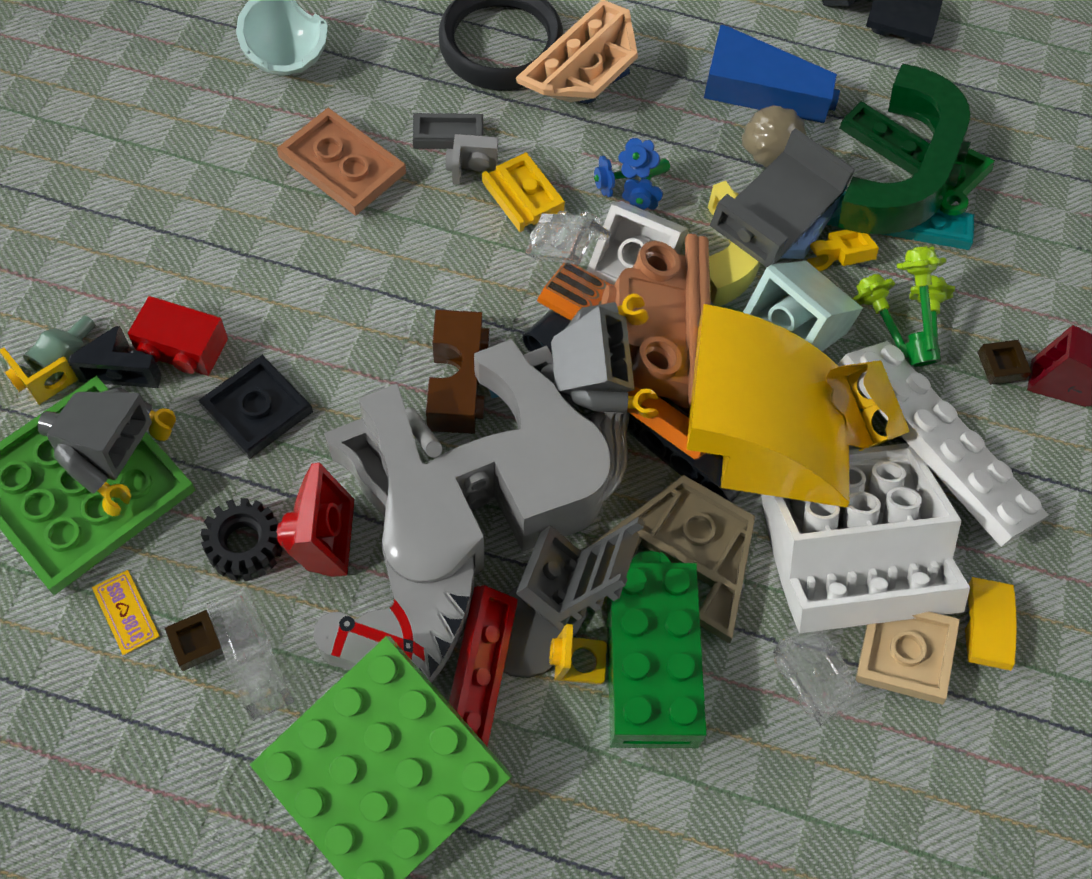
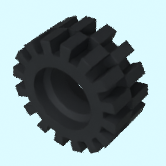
[201,498,283,581]

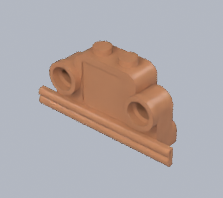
[602,234,711,408]

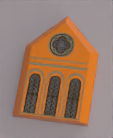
[537,260,613,320]

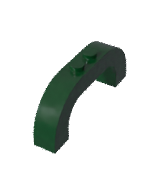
[838,63,971,234]

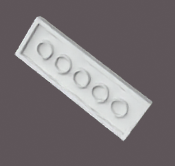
[837,341,1049,547]

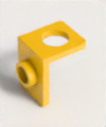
[0,347,78,405]
[549,624,607,685]

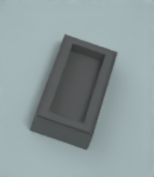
[413,113,483,149]

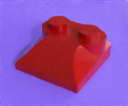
[277,462,355,577]

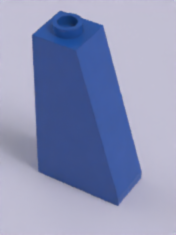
[704,25,840,123]

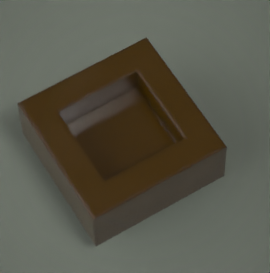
[977,339,1031,385]
[165,610,225,671]

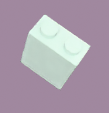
[743,261,863,351]

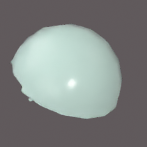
[236,0,328,76]

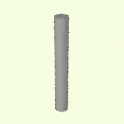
[405,408,442,458]

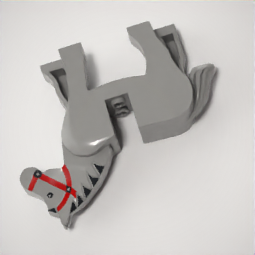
[313,339,630,682]

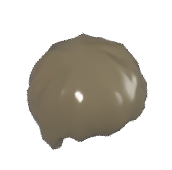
[742,105,806,168]

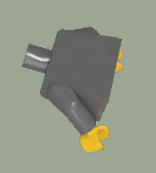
[541,294,659,418]
[38,388,176,516]

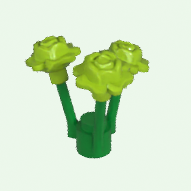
[852,246,955,367]

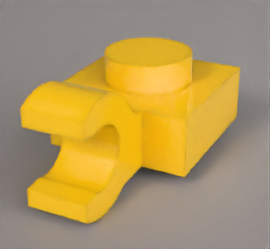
[807,229,879,271]

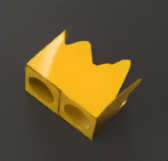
[825,360,910,451]

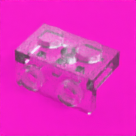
[525,211,612,265]

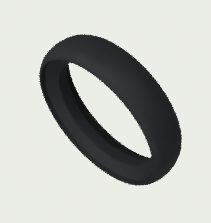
[438,0,563,91]

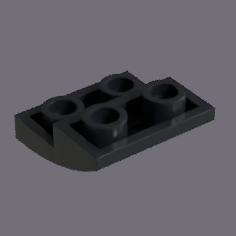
[865,0,943,44]

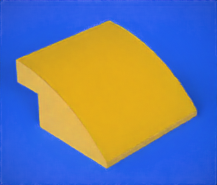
[686,304,850,507]

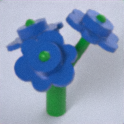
[594,138,670,210]

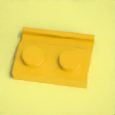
[482,152,565,232]

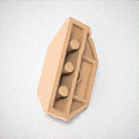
[516,0,638,102]

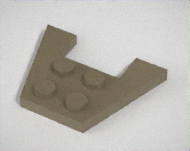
[590,475,755,644]

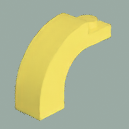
[708,180,760,307]

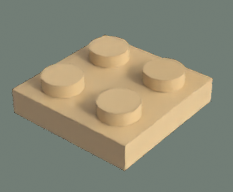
[855,612,960,705]

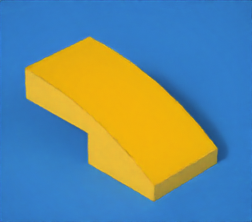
[965,577,1017,671]

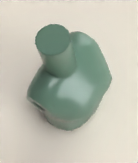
[23,315,96,381]

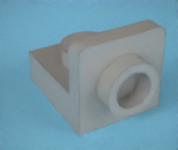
[445,134,498,185]

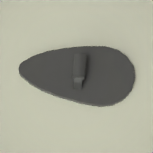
[503,585,591,678]

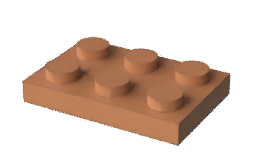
[277,107,406,216]

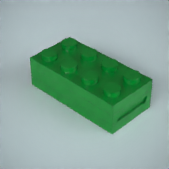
[606,551,707,749]

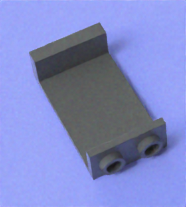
[710,128,855,267]

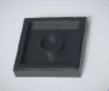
[198,354,313,460]

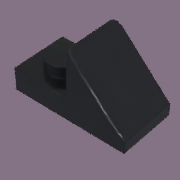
[68,326,162,388]

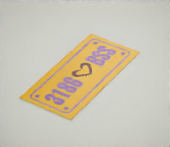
[92,570,160,655]

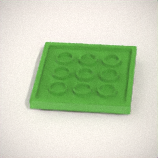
[0,376,196,596]
[249,636,513,879]

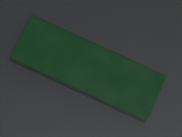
[839,101,930,175]

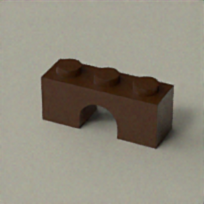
[426,309,490,434]

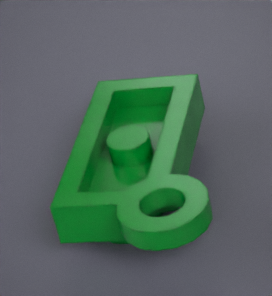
[939,148,995,216]

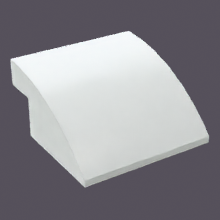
[761,443,970,634]

